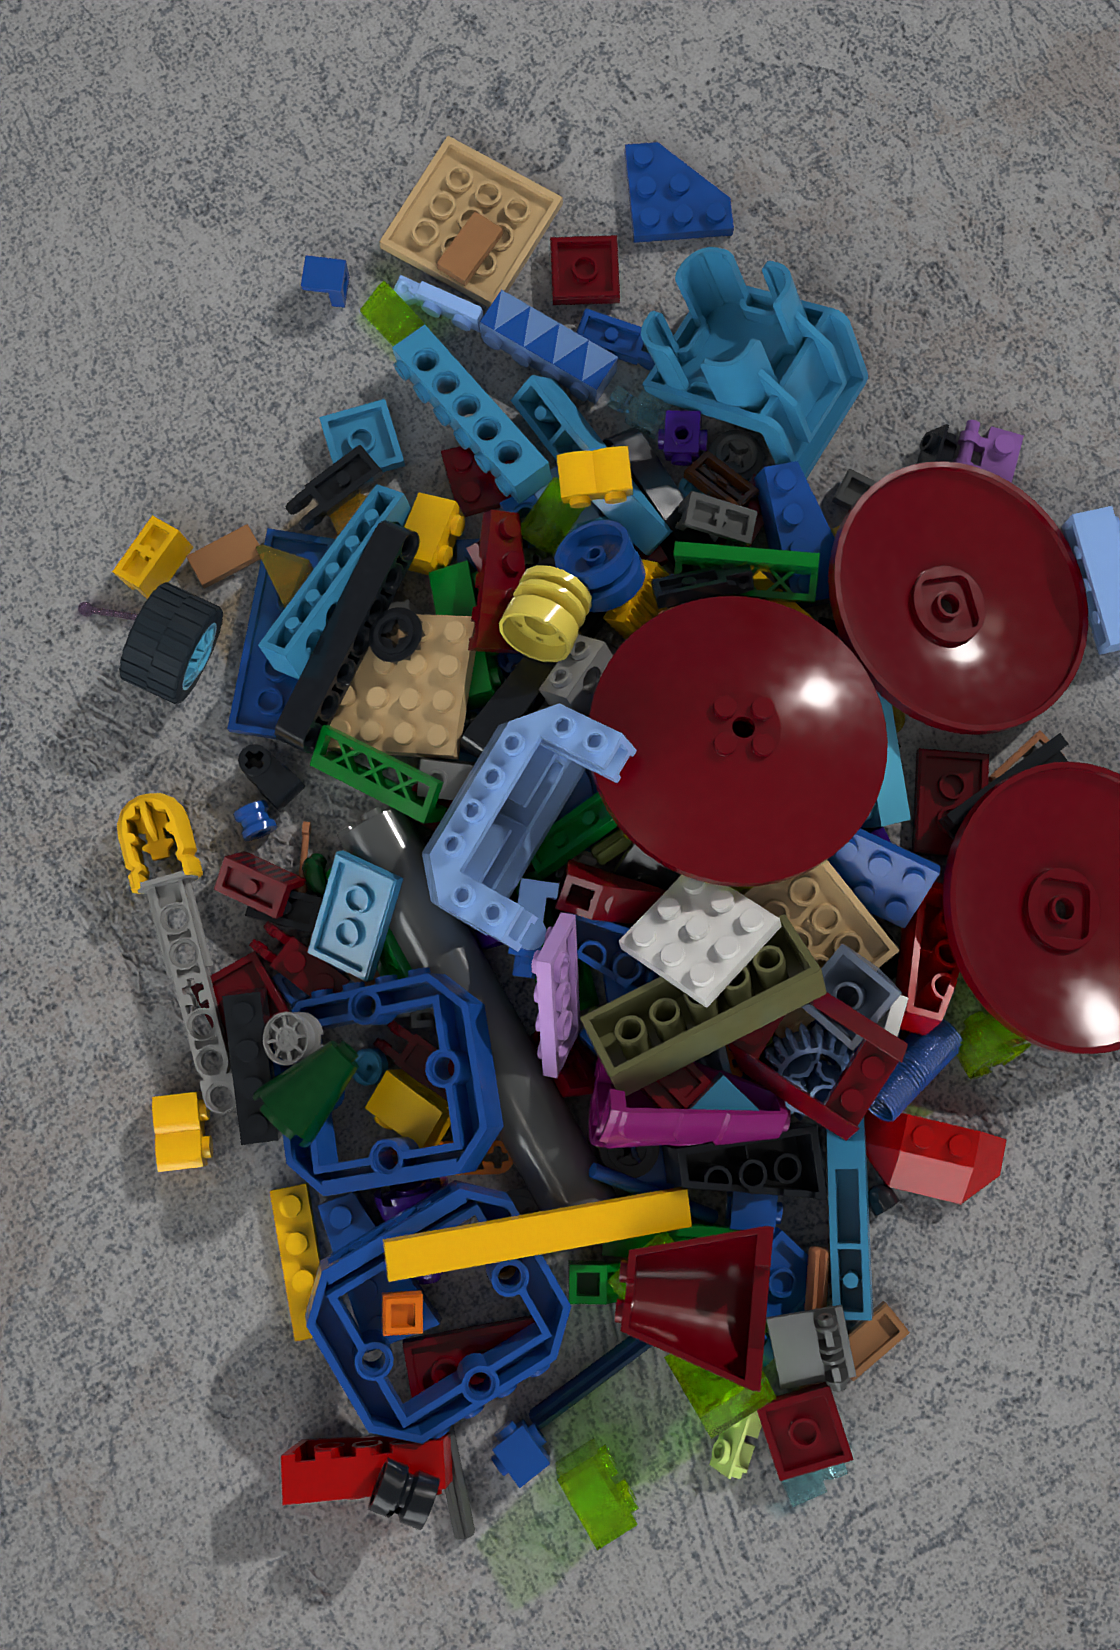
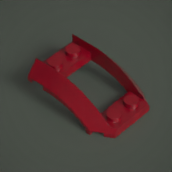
[728,992,908,1141]

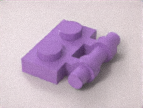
[953,420,1024,483]

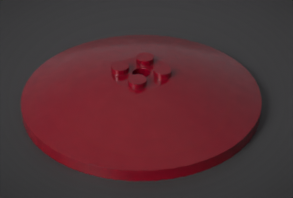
[828,461,1088,735]
[589,596,888,887]
[943,762,1120,1054]

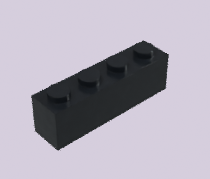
[222,987,282,1145]

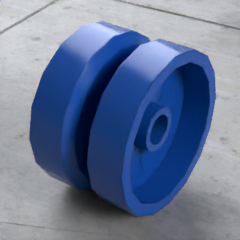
[554,519,646,612]

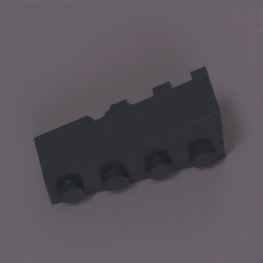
[662,1122,827,1200]

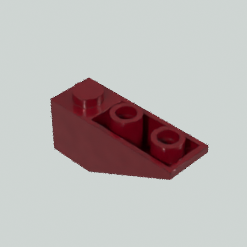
[555,859,667,924]

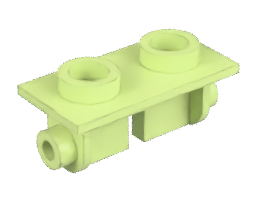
[709,1391,762,1479]

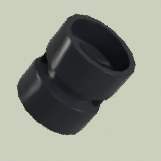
[368,1458,440,1530]

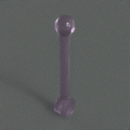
[78,602,139,620]

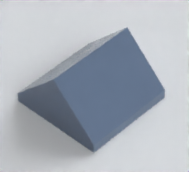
[802,944,902,1051]

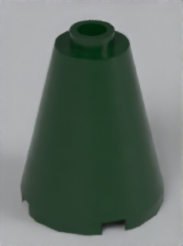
[253,1040,359,1147]

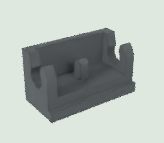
[675,491,757,547]

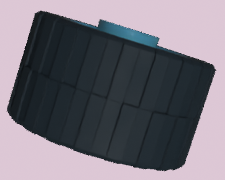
[119,582,223,704]

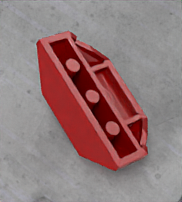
[865,1110,1007,1204]

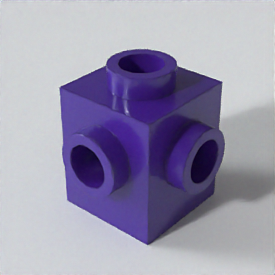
[658,410,708,466]

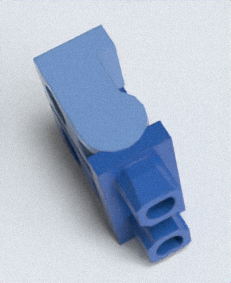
[508,878,559,979]

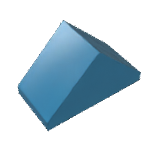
[687,1072,760,1111]

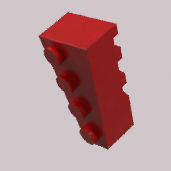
[281,1432,453,1505]

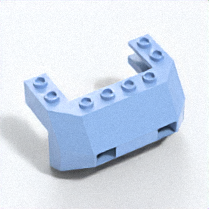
[422,703,637,952]

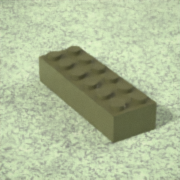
[580,914,827,1097]

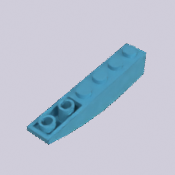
[510,375,672,556]
[827,1115,873,1321]

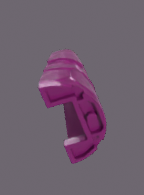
[589,1055,791,1148]

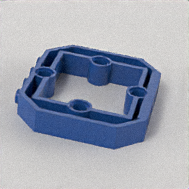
[271,968,504,1196]
[305,1180,571,1444]

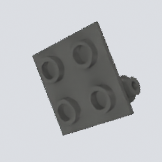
[766,1305,857,1392]

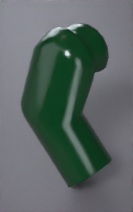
[302,853,328,898]

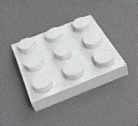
[619,875,782,1008]

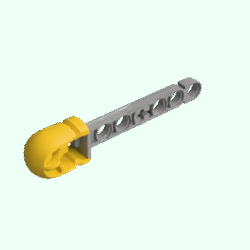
[117,793,236,1114]

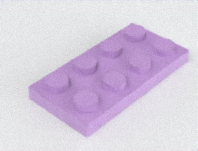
[532,912,581,1078]

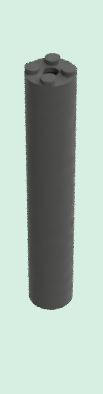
[337,806,617,1211]

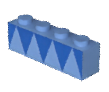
[480,289,618,404]

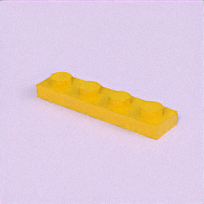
[270,1183,321,1342]

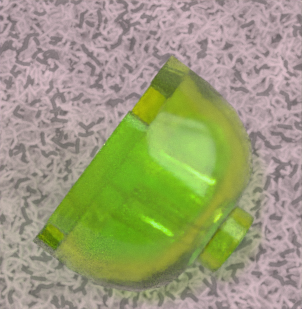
[957,1011,1031,1080]

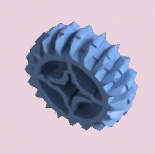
[759,1023,855,1121]

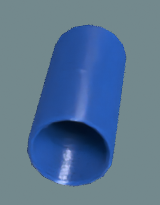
[868,1019,963,1122]

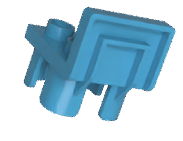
[641,247,868,479]

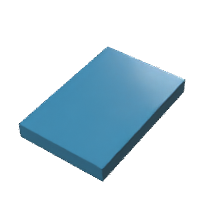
[307,850,403,982]

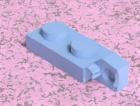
[392,275,484,333]

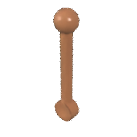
[294,821,311,894]

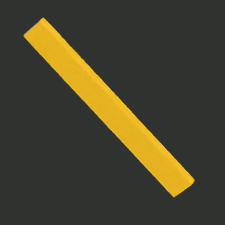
[382,1187,692,1282]

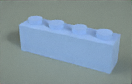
[1061,506,1120,655]

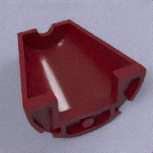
[615,1226,774,1392]

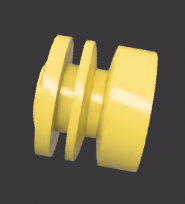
[499,565,592,662]

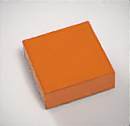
[382,1290,423,1336]

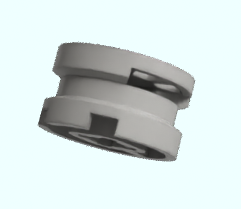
[263,1012,324,1065]

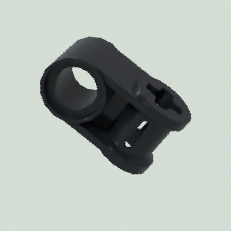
[238,744,306,812]

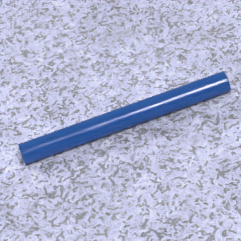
[589,1163,718,1224]

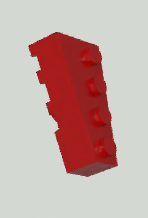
[895,882,960,1036]

